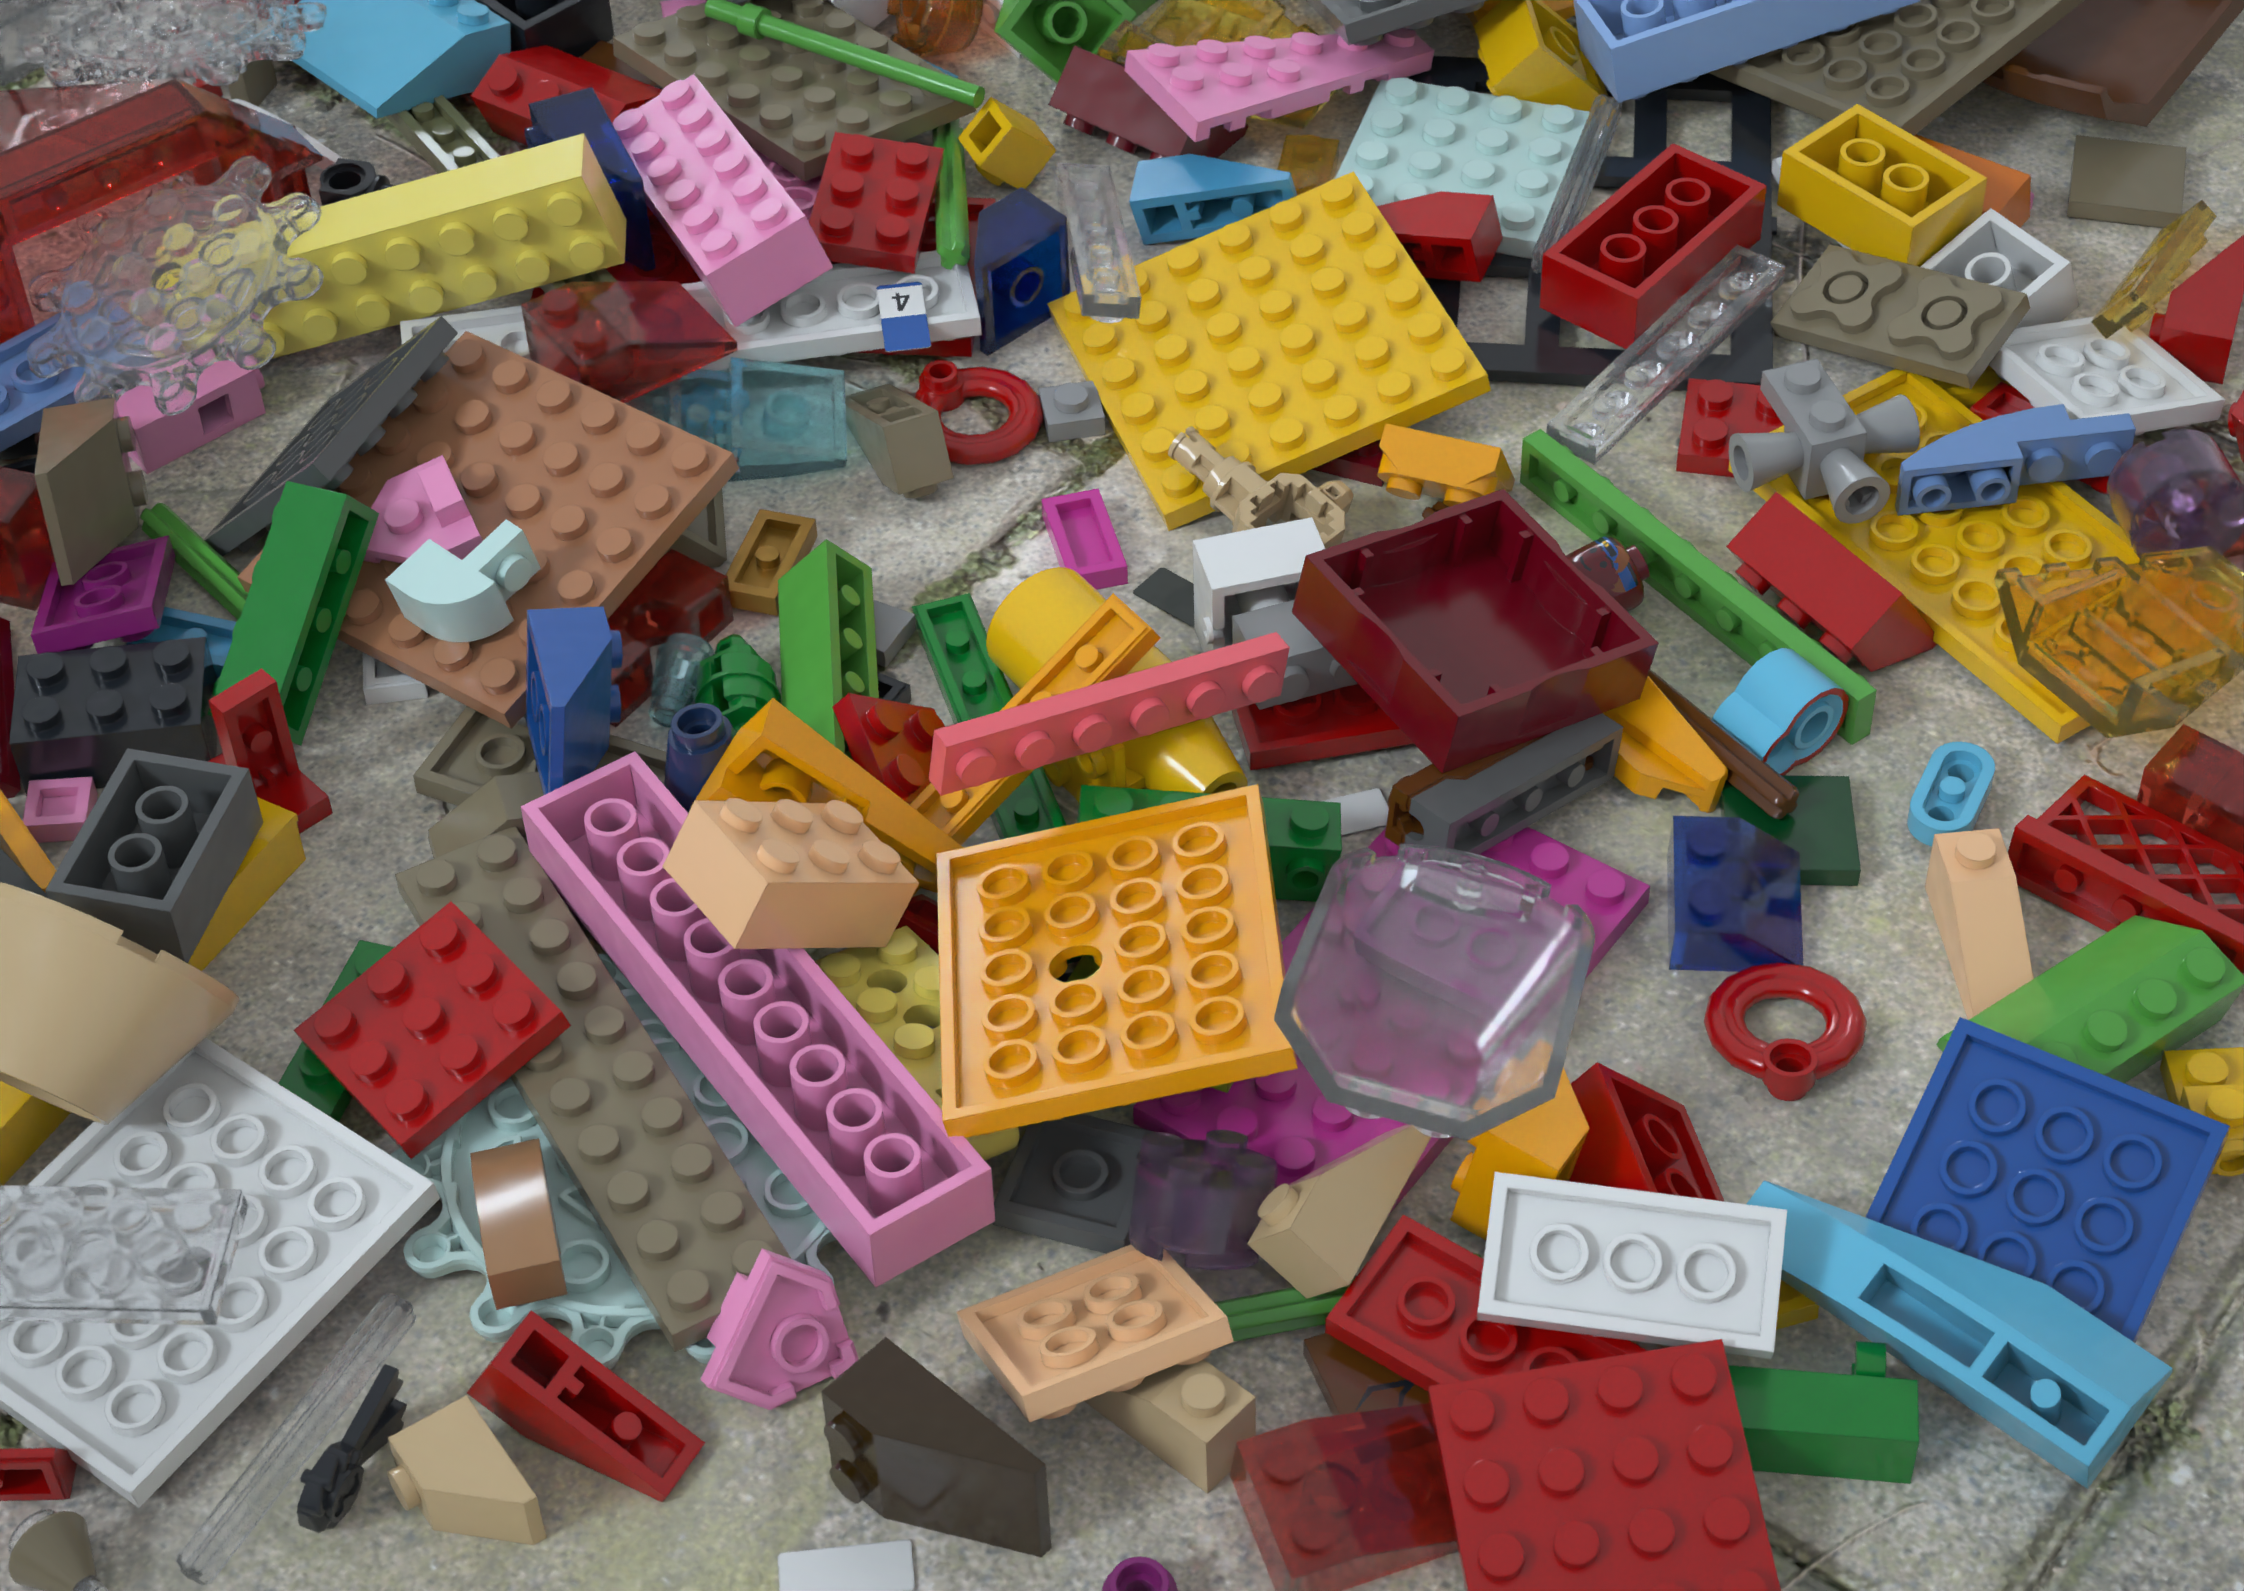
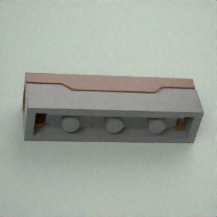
[1385,713,1623,872]

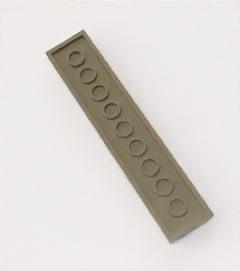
[395,827,791,1352]

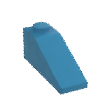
[1129,154,1297,245]

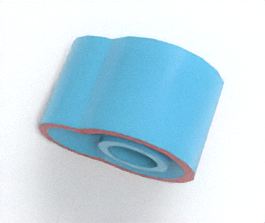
[1712,648,1848,775]

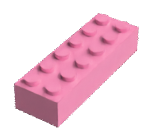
[601,74,833,327]

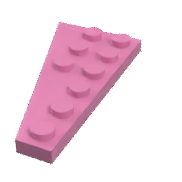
[1124,28,1434,142]

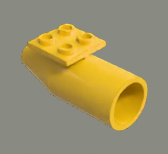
[986,567,1248,803]

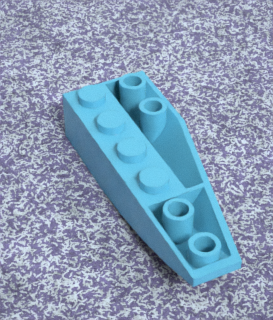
[1747,1180,2173,1489]

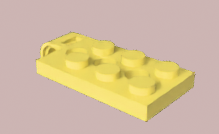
[815,925,1019,1161]

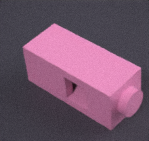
[115,342,266,474]

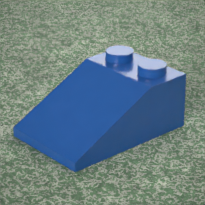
[526,606,623,795]

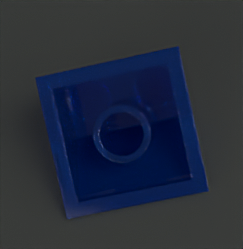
[974,187,1071,356]
[1667,816,1803,972]

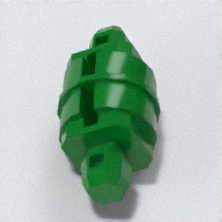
[695,634,781,732]

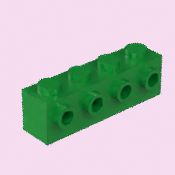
[207,481,379,746]
[1077,785,1342,902]

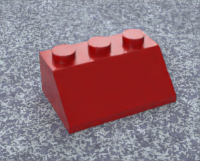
[471,45,662,182]
[1726,492,1937,672]
[1569,1062,1725,1202]

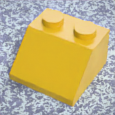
[1474,0,1610,111]

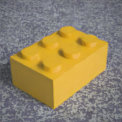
[1777,104,1987,267]

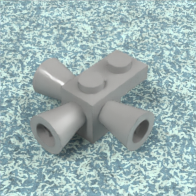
[1729,359,1920,524]

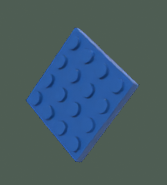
[1865,1017,2230,1343]

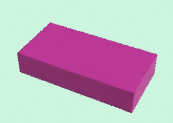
[1041,488,1128,590]

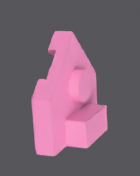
[363,455,483,563]
[700,1248,859,1410]

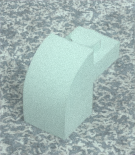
[385,519,541,642]

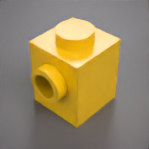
[958,97,1057,192]

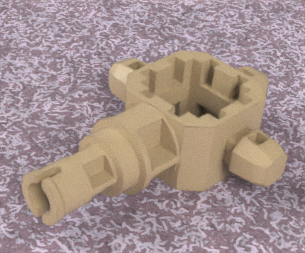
[1168,426,1354,549]

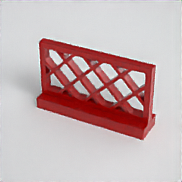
[2008,774,2244,989]

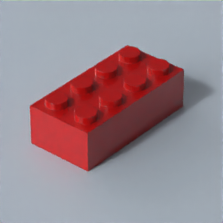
[1539,143,1767,353]

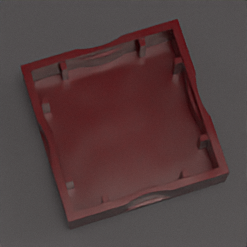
[1292,489,1659,774]

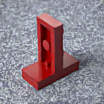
[207,668,333,834]

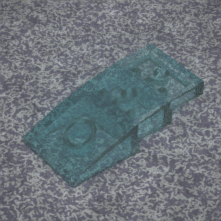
[605,357,847,482]

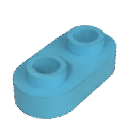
[1907,742,1995,847]

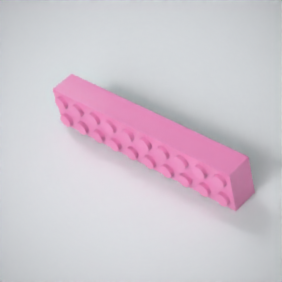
[521,751,995,1288]

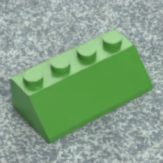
[1936,915,2244,1083]

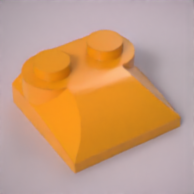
[1377,423,1515,507]

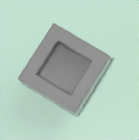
[1038,381,1106,443]

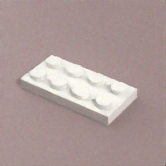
[1477,1172,1787,1359]

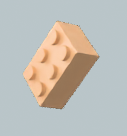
[662,798,919,949]

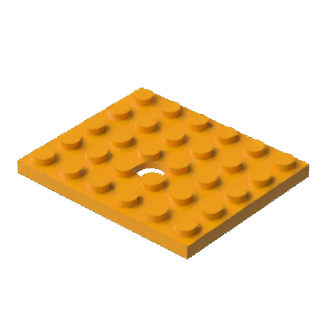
[936,784,1298,1138]

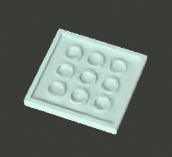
[1335,77,1591,260]

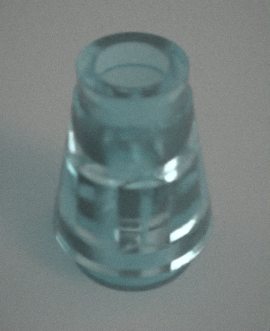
[648,633,714,728]

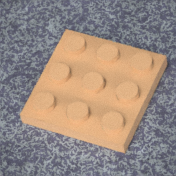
[957,1236,1234,1423]

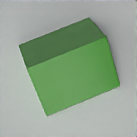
[994,0,1137,84]

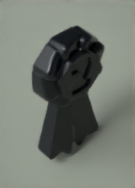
[297,1364,407,1533]

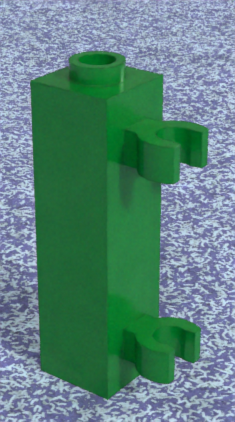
[1728,1341,1919,1484]

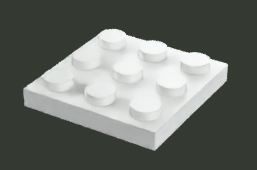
[1989,313,2225,436]

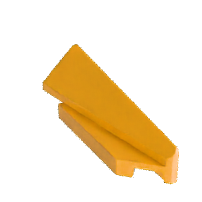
[1603,676,1728,813]

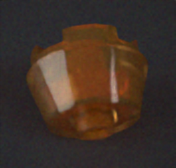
[887,0,983,58]

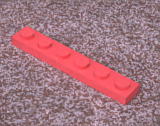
[929,632,1290,796]

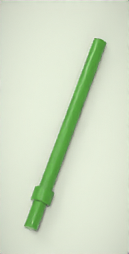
[705,0,985,108]

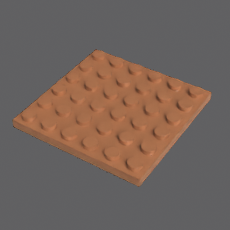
[237,331,739,729]

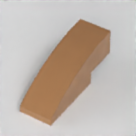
[470,1138,568,1310]

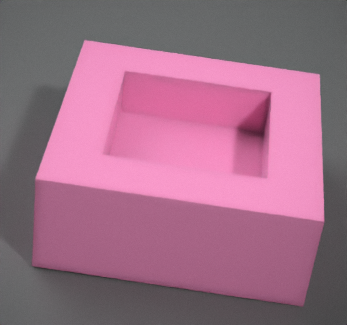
[23,777,98,843]

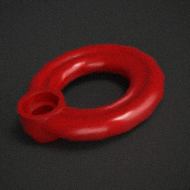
[914,360,1044,465]
[1704,962,1867,1101]

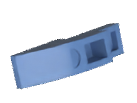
[1895,404,2136,516]

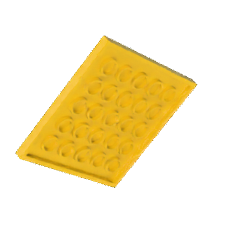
[1047,171,1491,531]

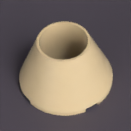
[0,882,240,1125]

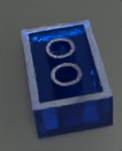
[524,87,656,272]

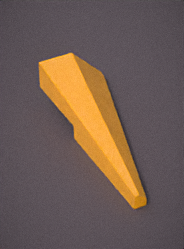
[690,698,964,893]

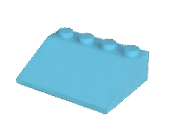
[263,0,511,119]

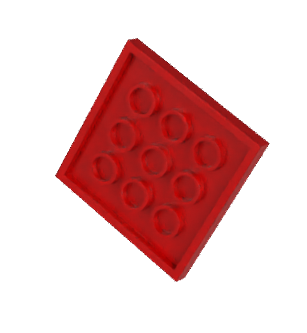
[1428,1339,1781,1591]

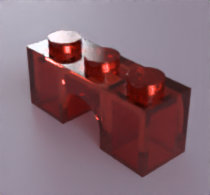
[607,549,734,727]

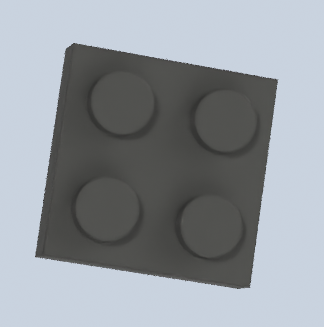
[992,1114,1169,1254]

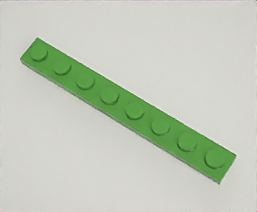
[1520,429,1877,745]

